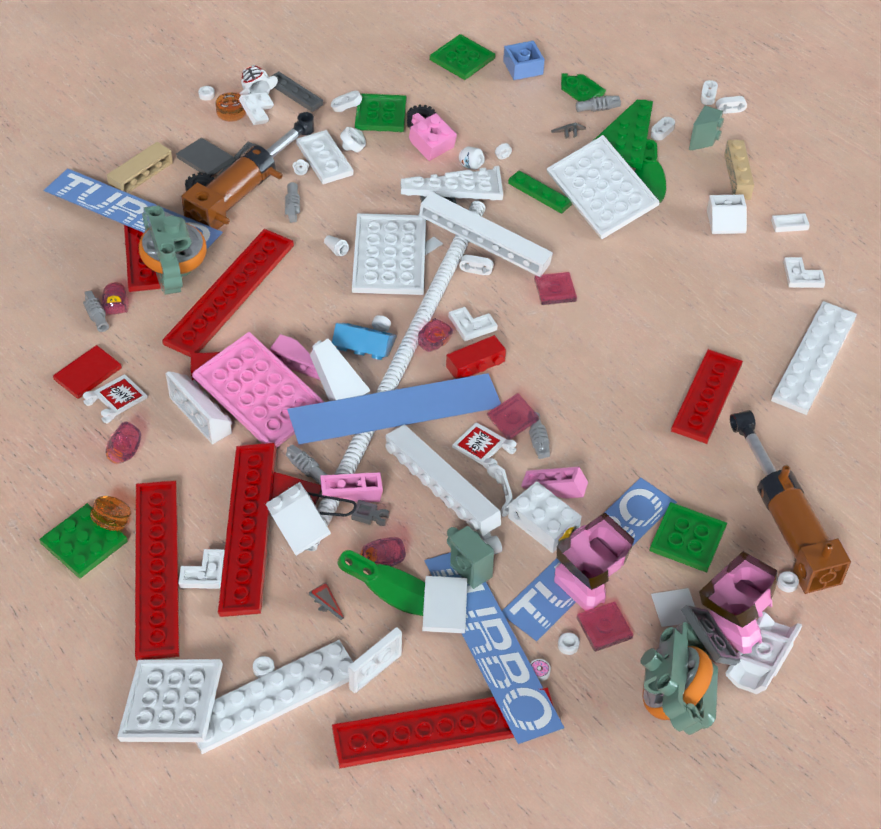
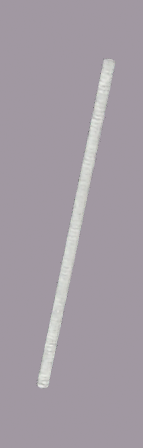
[306,201,486,551]

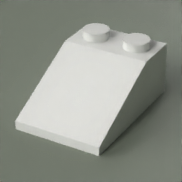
[266,482,331,556]

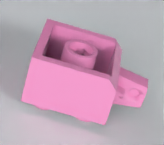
[409,113,457,161]

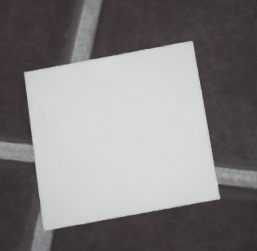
[651,588,695,627]

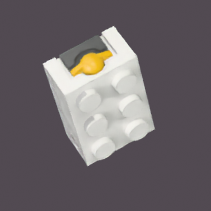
[508,481,582,553]

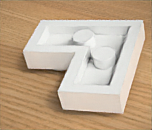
[238,92,274,125]
[783,257,825,288]
[449,307,498,342]
[179,549,225,589]

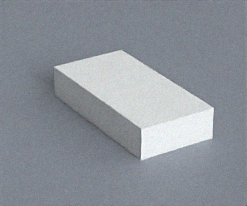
[771,213,810,232]

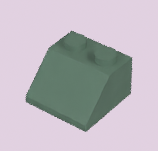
[689,105,724,150]

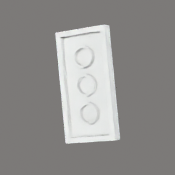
[296,130,353,184]

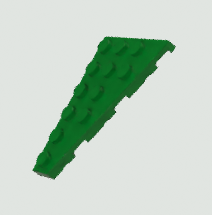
[590,99,653,169]

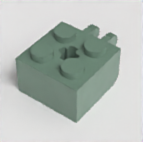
[447,526,494,589]

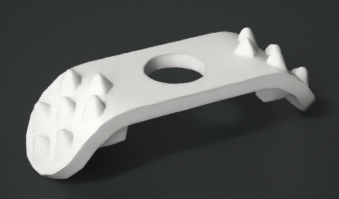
[487,464,514,517]

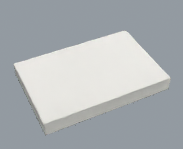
[422,576,467,633]
[348,627,402,694]

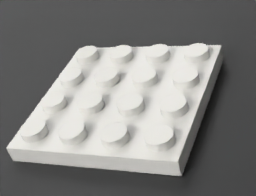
[117,659,223,742]

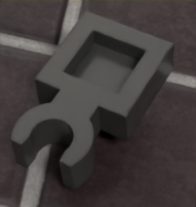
[351,500,389,526]

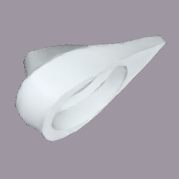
[340,127,366,153]

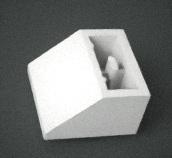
[707,195,747,234]

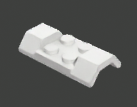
[725,611,802,694]

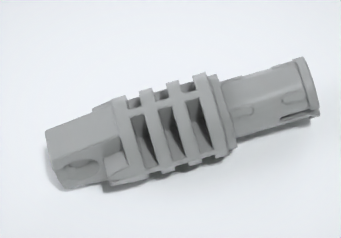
[576,95,621,112]
[285,182,300,223]
[83,290,109,332]
[528,412,550,459]
[286,445,327,485]

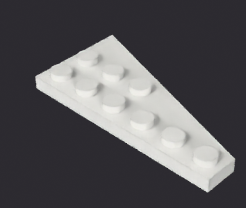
[400,166,503,201]

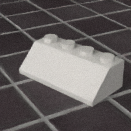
[166,371,232,445]

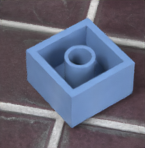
[503,41,545,80]

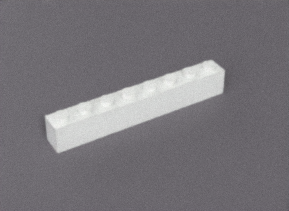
[419,192,553,277]
[385,424,501,536]

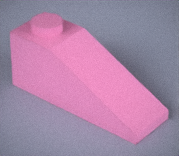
[270,334,320,380]
[521,467,588,499]
[320,472,383,502]

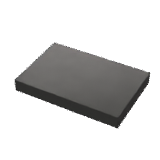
[176,137,234,176]
[681,605,741,666]

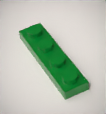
[508,170,572,214]

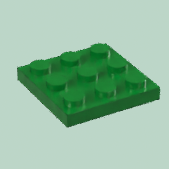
[429,34,495,80]
[355,93,407,132]
[649,502,727,573]
[39,503,128,579]

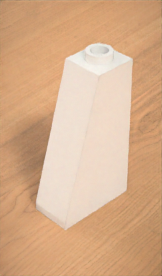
[310,339,370,401]

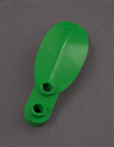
[635,139,666,203]
[337,550,425,616]

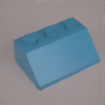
[332,323,397,360]

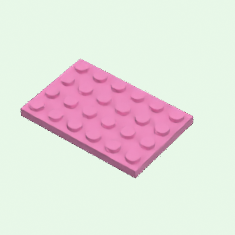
[192,332,324,448]

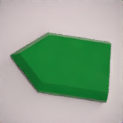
[561,73,606,102]

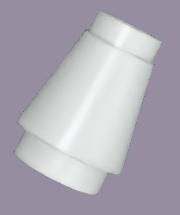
[324,235,349,256]

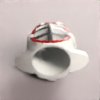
[239,65,278,96]

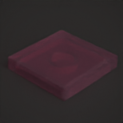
[534,272,577,305]
[487,393,540,440]
[576,601,633,652]

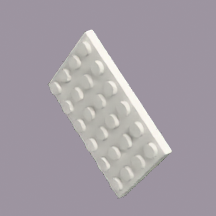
[547,135,659,240]
[352,213,426,295]

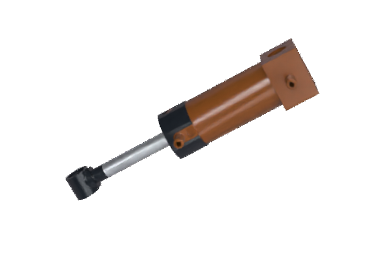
[181,112,314,230]
[729,410,851,594]

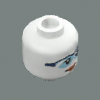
[459,146,485,170]

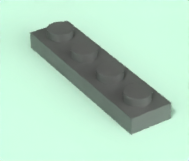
[270,71,323,112]

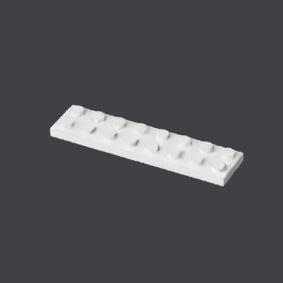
[771,301,857,415]
[195,640,353,754]

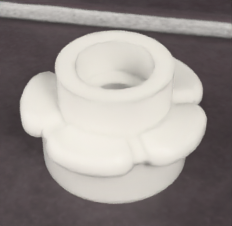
[292,159,309,175]

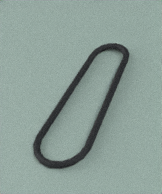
[307,492,357,517]

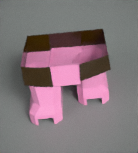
[554,512,635,612]
[699,551,778,654]

